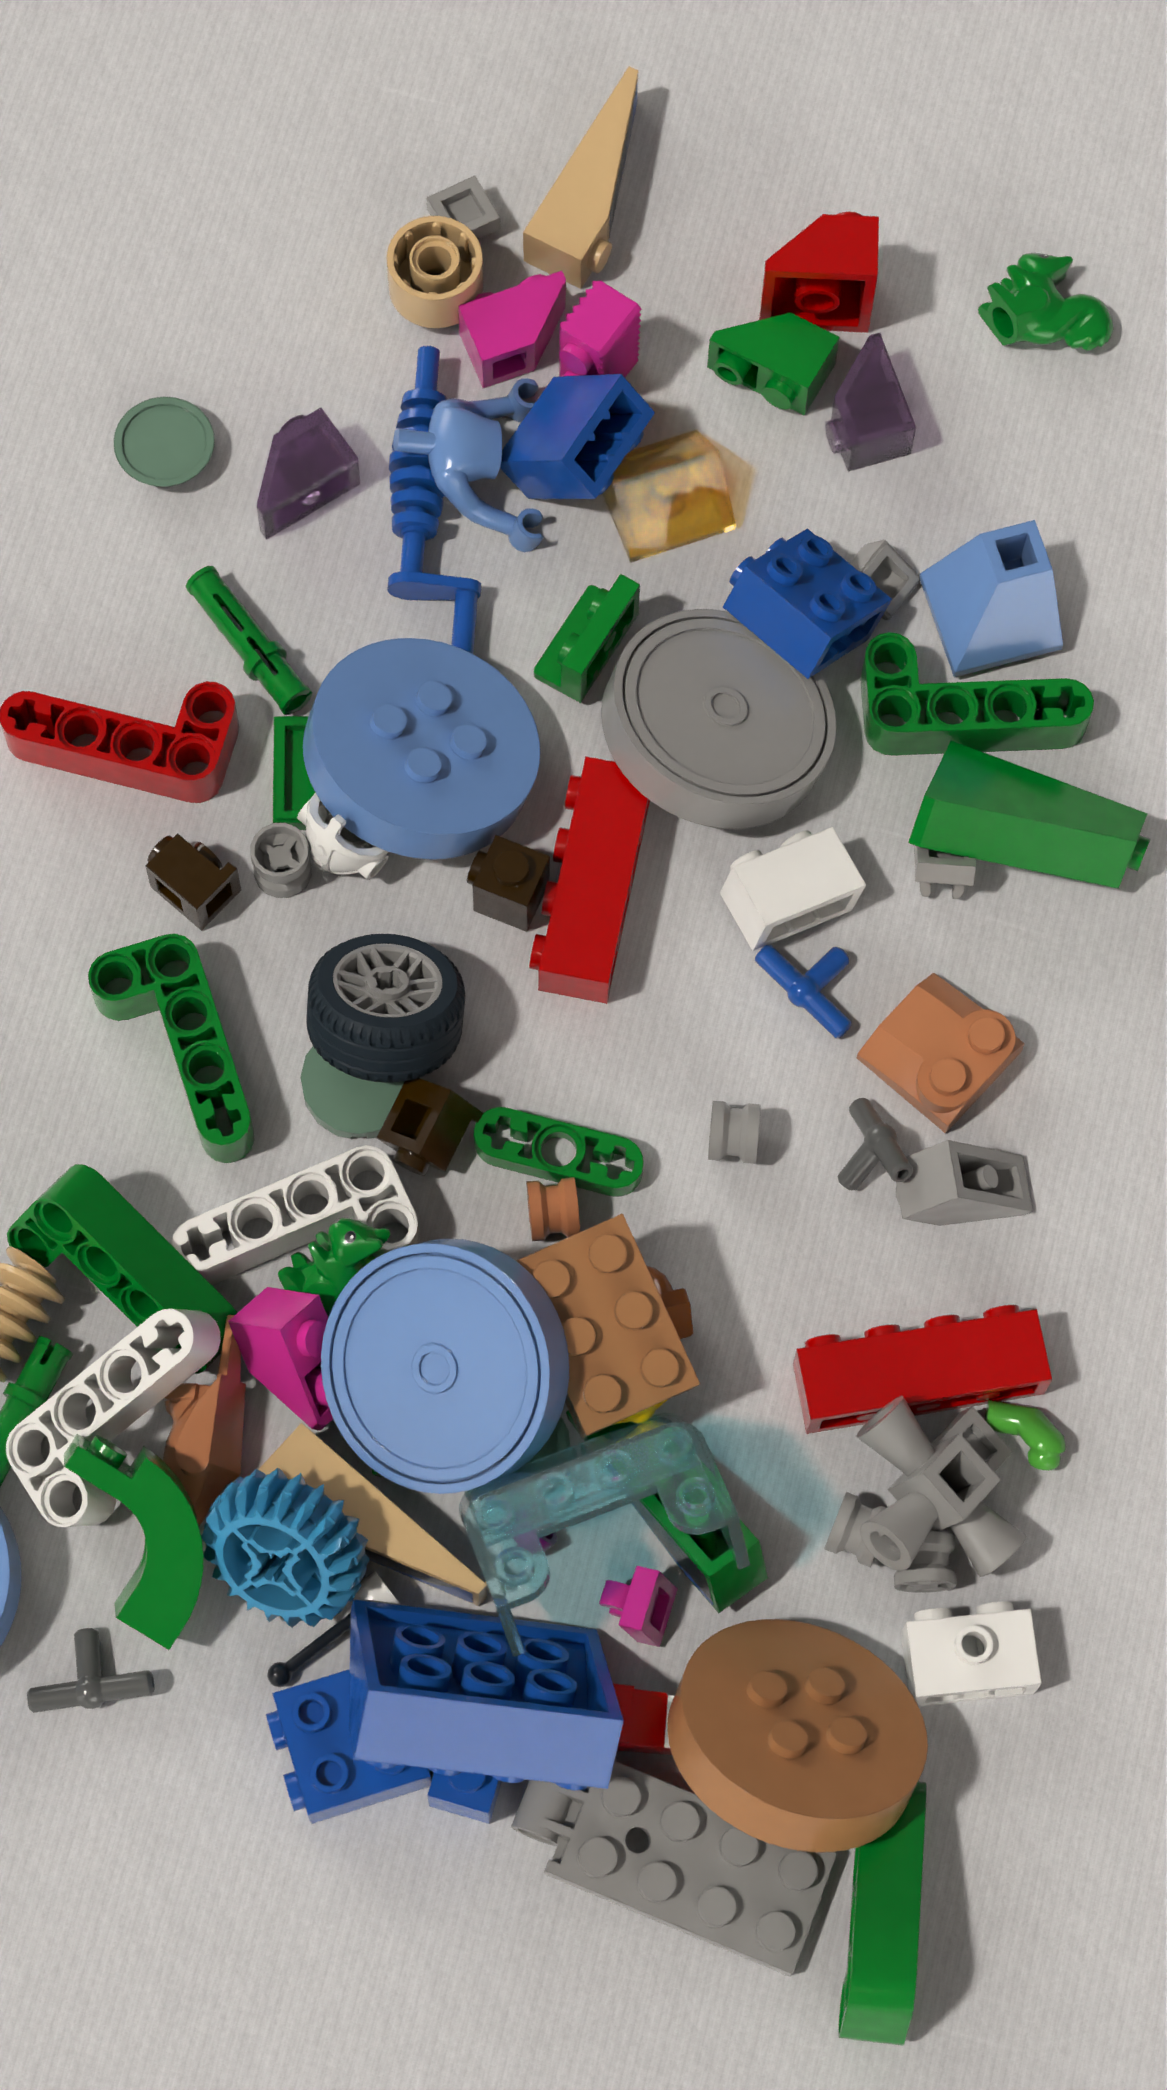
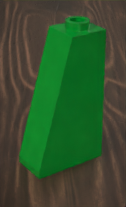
[908,741,1150,889]

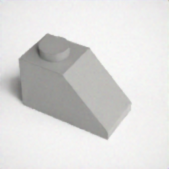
[896,1140,1033,1226]

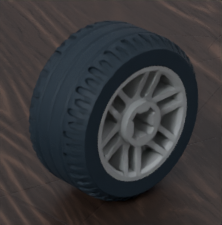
[306,934,465,1083]

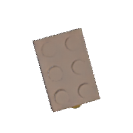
[517,1213,700,1439]

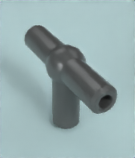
[838,1098,913,1190]
[27,1628,155,1713]

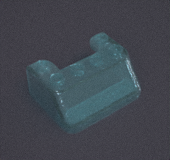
[459,1413,750,1657]

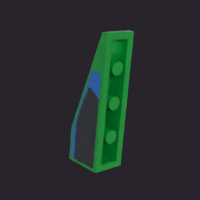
[566,1410,768,1613]

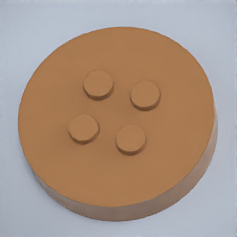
[667,1619,928,1852]

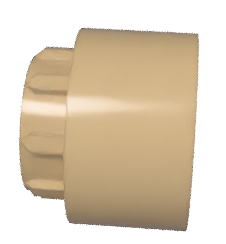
[387,216,483,328]

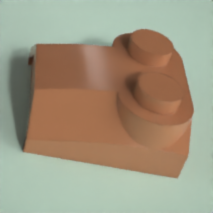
[856,973,1025,1134]

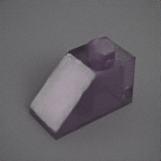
[825,332,916,472]
[256,407,360,540]

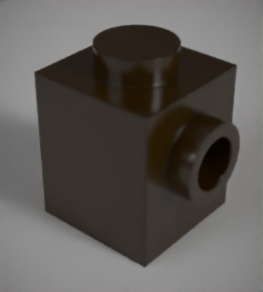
[467,835,550,932]

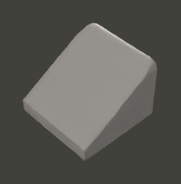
[850,540,920,621]

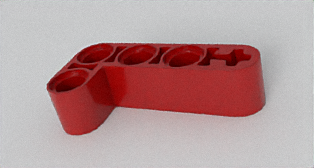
[0,681,239,803]

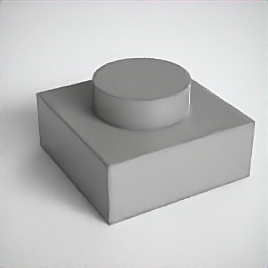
[426,175,500,239]

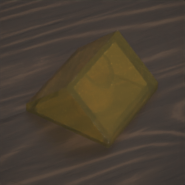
[602,430,736,563]

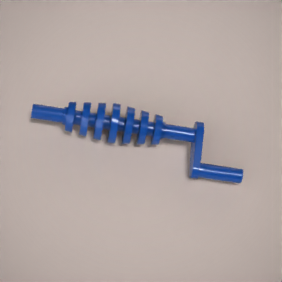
[387,346,482,655]

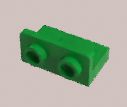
[534,574,640,703]

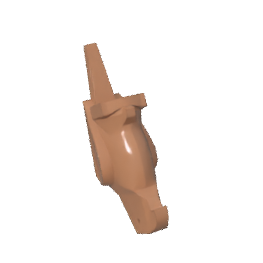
[163,1315,246,1527]

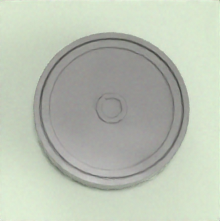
[601,609,837,829]

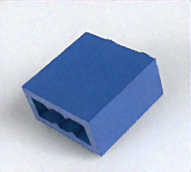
[500,374,655,499]
[723,528,892,679]
[266,1669,431,1824]

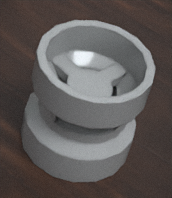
[250,823,311,898]

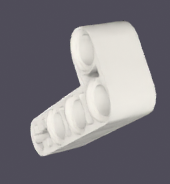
[171,1145,420,1285]
[6,1309,220,1527]

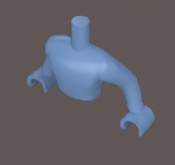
[393,378,544,552]

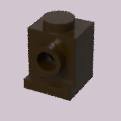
[145,833,241,931]
[377,1077,483,1176]

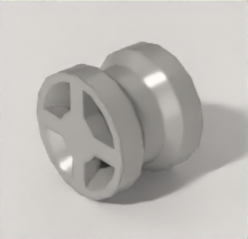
[708,1101,761,1164]
[824,1492,886,1568]
[894,1531,956,1593]

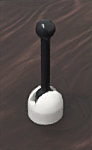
[267,1571,401,1687]

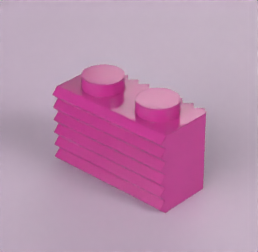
[559,280,642,377]

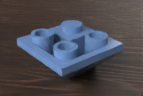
[919,520,1063,677]

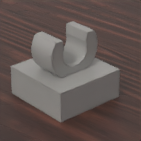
[914,846,976,899]

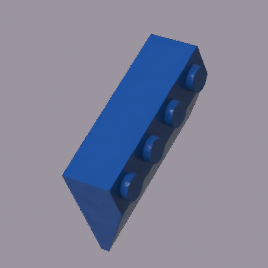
[349,1599,624,1790]

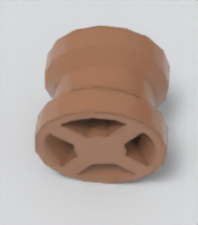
[526,1177,580,1241]

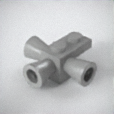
[856,1396,1026,1577]

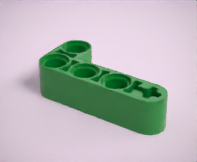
[860,632,1094,756]
[88,934,255,1163]
[7,1164,237,1374]
[838,1782,927,2046]

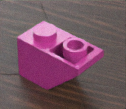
[458,271,566,388]
[228,1287,333,1431]

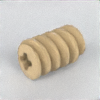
[0,1246,65,1383]

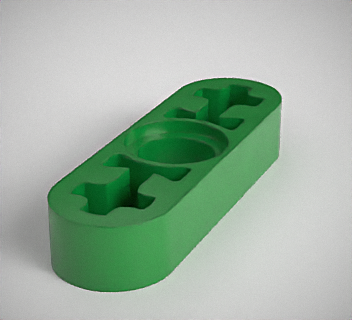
[474,1107,644,1197]

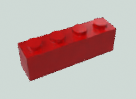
[529,756,650,1004]
[793,1305,1052,1434]

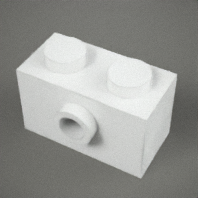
[720,827,866,951]
[901,1601,1042,1706]

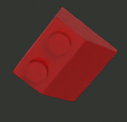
[759,212,879,333]

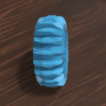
[201,1468,370,1628]

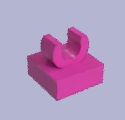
[599,1565,678,1647]

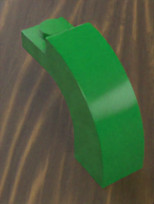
[64,1434,203,1650]

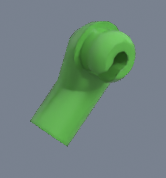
[985,1400,1066,1471]

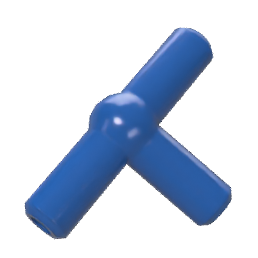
[755,945,852,1038]

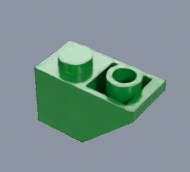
[707,313,840,416]

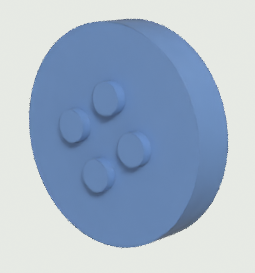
[303,638,540,859]
[321,1238,569,1494]

